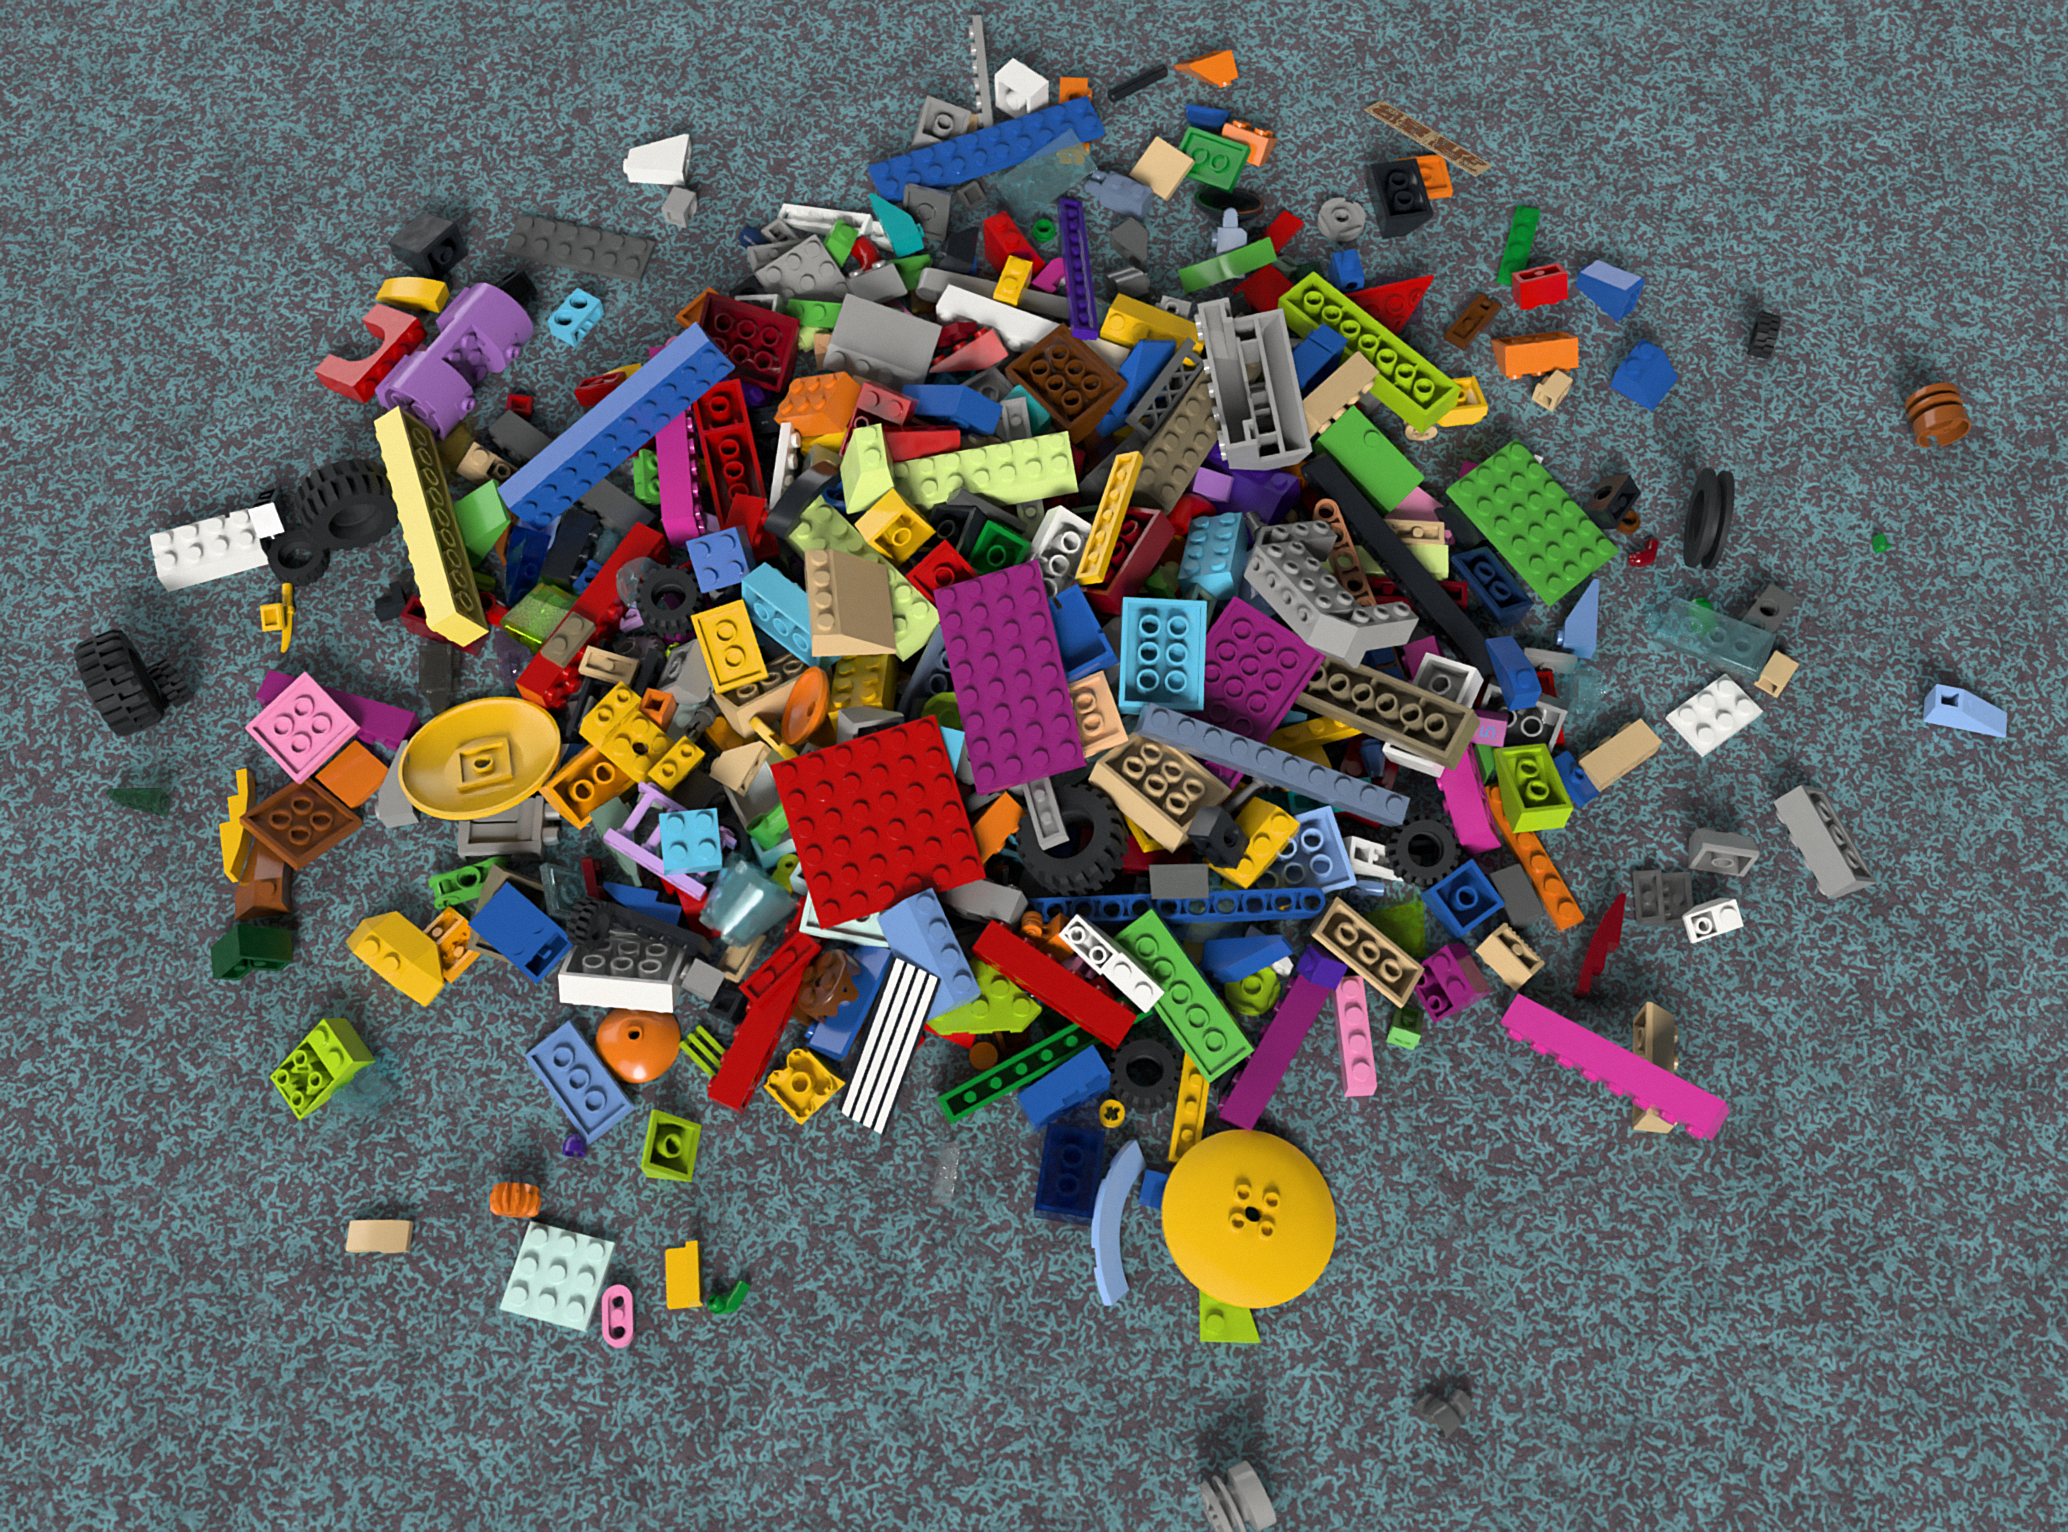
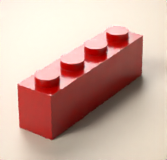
[852,425,960,463]

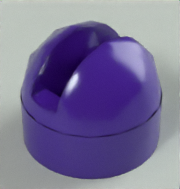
[562,1134,587,1157]

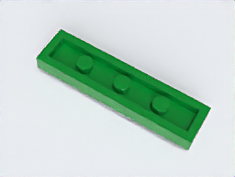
[1496,205,1541,286]

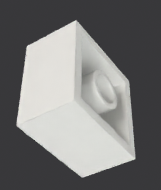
[995,58,1049,118]

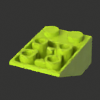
[270,1018,376,1120]

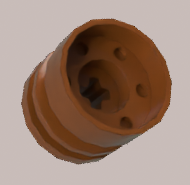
[1904,382,1971,448]

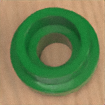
[1032,219,1056,242]

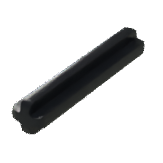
[1107,64,1168,103]

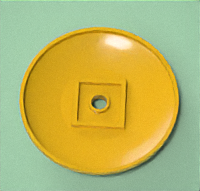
[398,697,562,820]
[1161,1129,1336,1309]

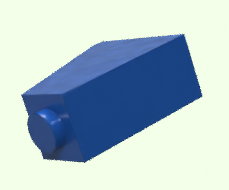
[1576,260,1646,322]

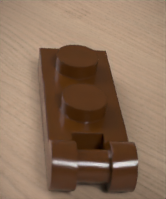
[1444,293,1503,351]

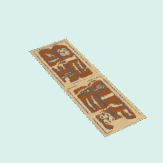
[1364,100,1493,177]

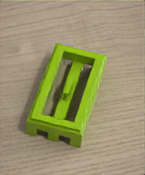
[679,1025,725,1078]

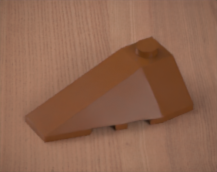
[235,838,292,921]

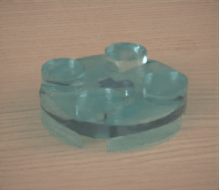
[616,557,666,610]

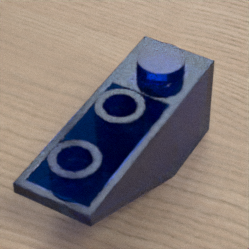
[505,525,551,610]

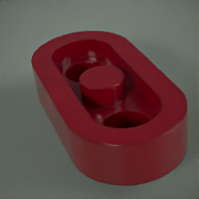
[581,855,608,900]

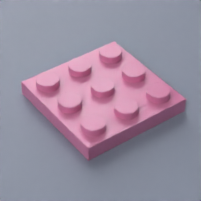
[245,672,361,785]

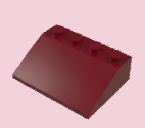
[699,291,801,394]

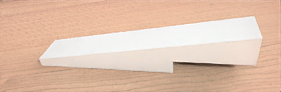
[777,204,915,256]

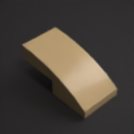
[346,1220,414,1253]

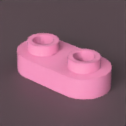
[602,1285,635,1348]

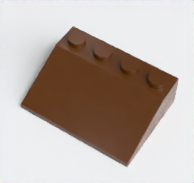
[1005,323,1128,446]

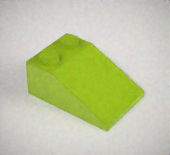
[1493,743,1574,833]

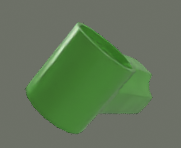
[746,801,789,850]

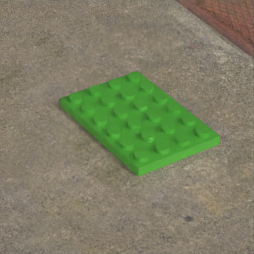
[1446,438,1619,607]

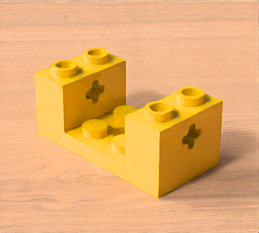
[579,681,705,798]

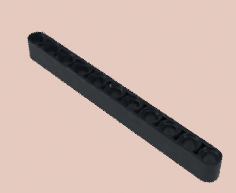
[1300,452,1495,681]

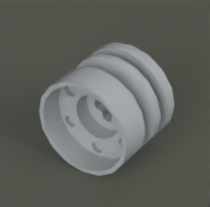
[1198,1460,1277,1532]

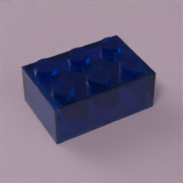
[1034,1123,1106,1227]

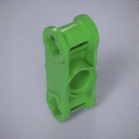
[428,856,508,910]

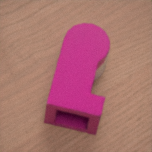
[1031,258,1066,296]

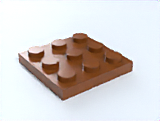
[239,777,362,871]

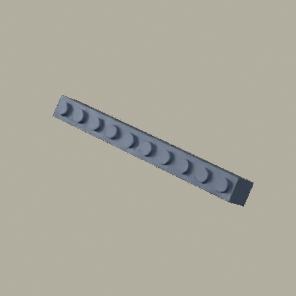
[1134,702,1410,827]

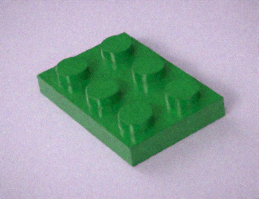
[1178,126,1252,193]

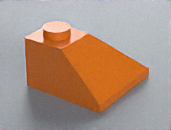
[1174,50,1238,88]

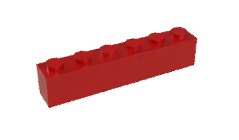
[971,920,1137,1050]

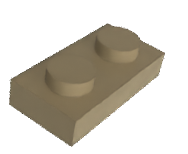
[540,611,596,669]

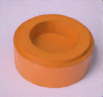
[969,1042,998,1072]

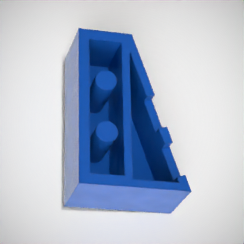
[1017,1044,1111,1132]

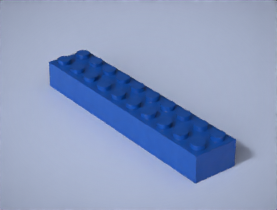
[497,322,735,532]

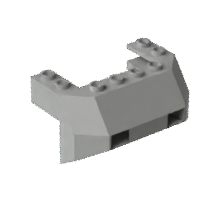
[1194,297,1312,471]

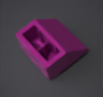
[1414,943,1492,1023]

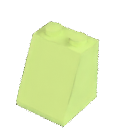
[840,423,898,514]

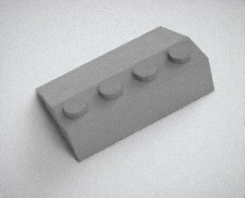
[822,293,942,393]

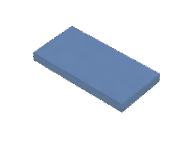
[524,1019,636,1145]

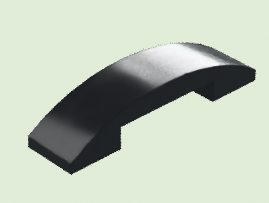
[763,460,842,540]

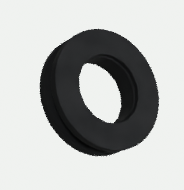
[1683,468,1735,570]

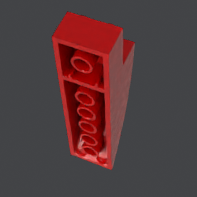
[692,378,780,561]

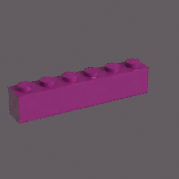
[255,670,422,751]
[1217,974,1331,1132]

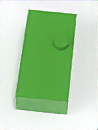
[1312,405,1425,519]

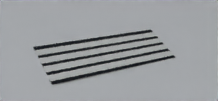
[837,956,941,1136]

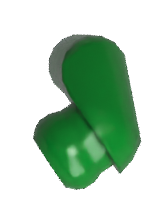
[707,1280,751,1315]

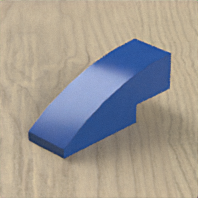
[603,881,686,928]

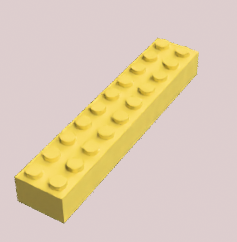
[374,406,489,647]

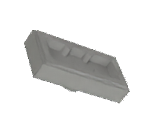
[1523,647,1578,675]

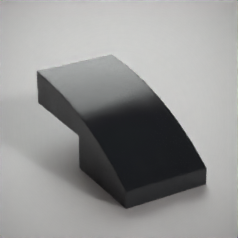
[707,987,750,1026]

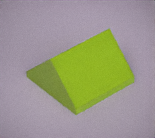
[640,1109,702,1182]

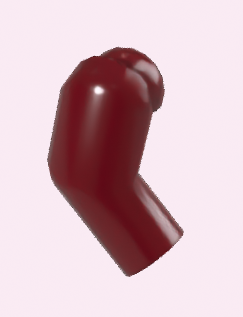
[1628,539,1660,567]

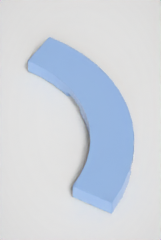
[1091,1140,1147,1305]

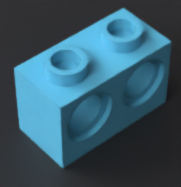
[547,288,605,347]

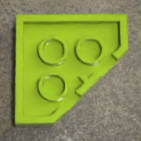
[926,956,1042,1035]

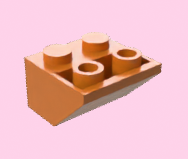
[1221,120,1278,167]

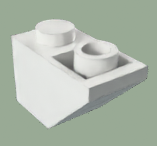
[1682,898,1744,943]

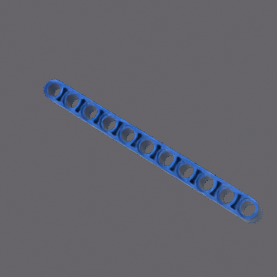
[1020,887,1325,927]

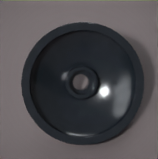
[1193,188,1265,225]

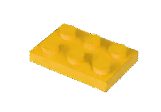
[691,599,769,694]

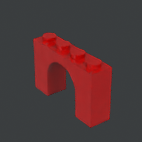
[314,303,428,404]

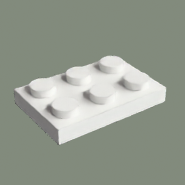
[1665,673,1763,757]

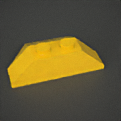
[345,911,445,1007]

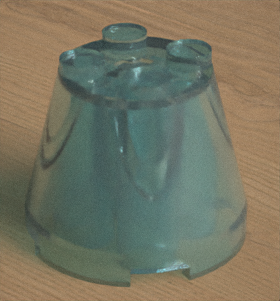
[699,850,799,949]

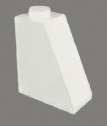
[623,134,692,185]

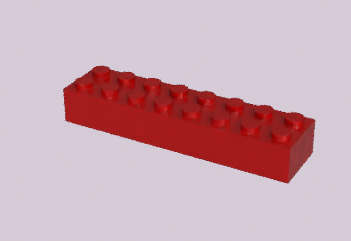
[515,521,671,718]

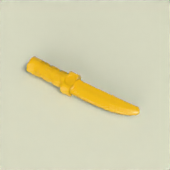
[281,583,295,653]

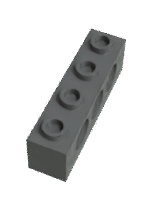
[1708,583,1798,682]

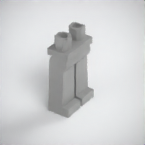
[457,796,563,848]

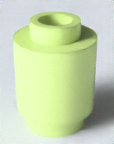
[798,327,830,353]

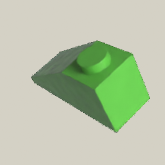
[823,219,859,270]

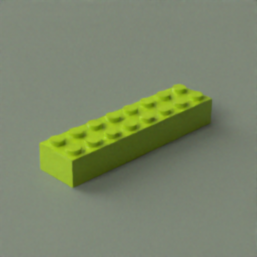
[1278,271,1461,434]

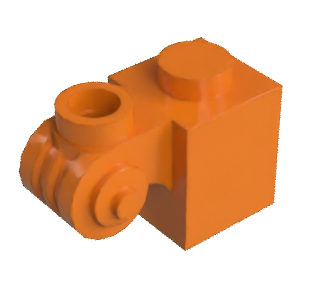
[1017,911,1075,962]

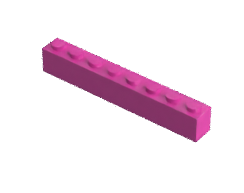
[1500,993,1730,1141]

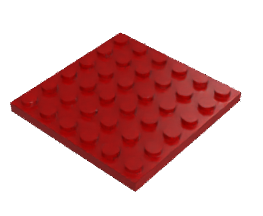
[770,714,986,930]

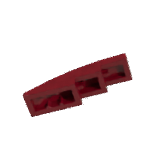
[1572,892,1626,1000]

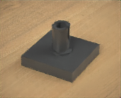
[902,183,953,242]

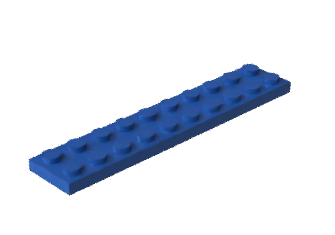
[868,95,1105,205]

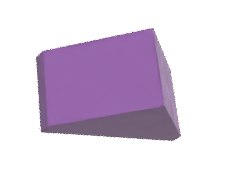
[1183,467,1234,503]

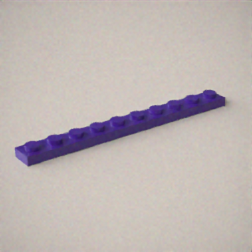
[1057,197,1099,341]

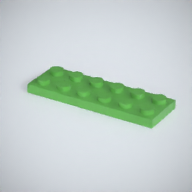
[1112,908,1256,1083]

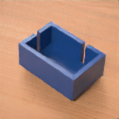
[1292,324,1348,401]
[1049,583,1119,684]

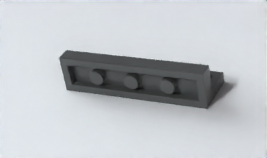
[1125,337,1204,440]

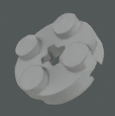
[1317,198,1366,242]

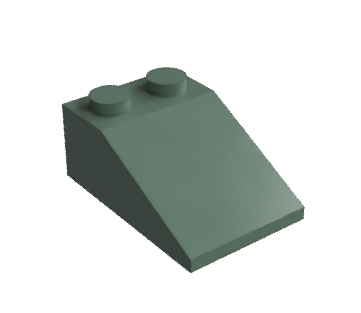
[589,796,645,889]

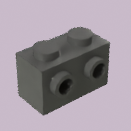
[1487,863,1544,931]

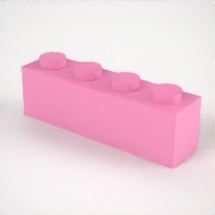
[1331,976,1377,1097]

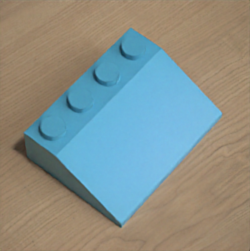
[1117,597,1207,714]

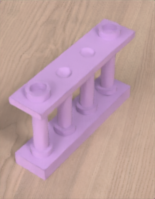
[603,781,737,901]

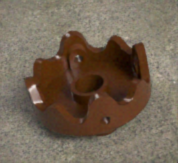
[798,949,861,1024]

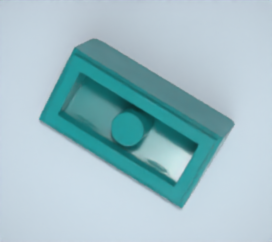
[999,384,1051,438]

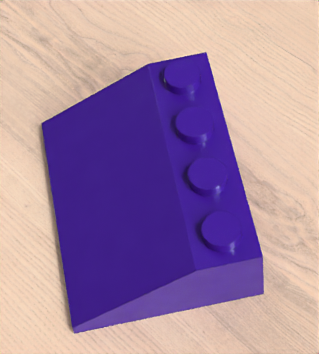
[1200,439,1302,549]

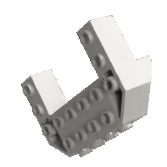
[1244,520,1419,668]

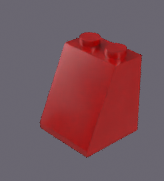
[983,211,1047,279]

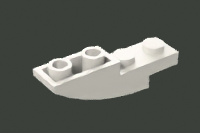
[1058,914,1166,1013]

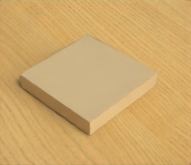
[1129,136,1195,201]

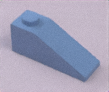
[1555,579,1599,659]

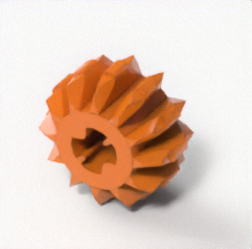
[489,1182,542,1218]

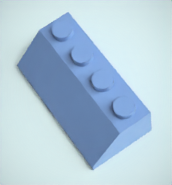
[877,888,981,1022]

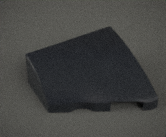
[1434,505,1486,552]

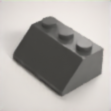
[1479,675,1569,755]

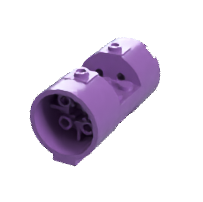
[375,283,534,442]

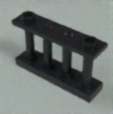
[565,639,667,752]

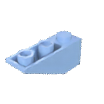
[1923,684,2007,738]

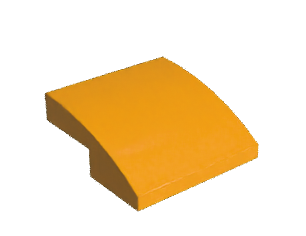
[423,906,481,984]

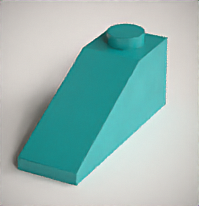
[868,193,925,259]

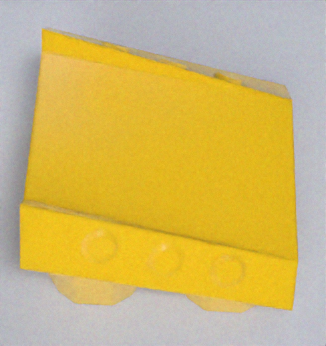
[763,1046,846,1125]

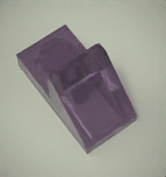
[495,631,533,688]

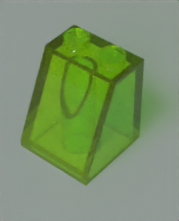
[500,583,579,655]

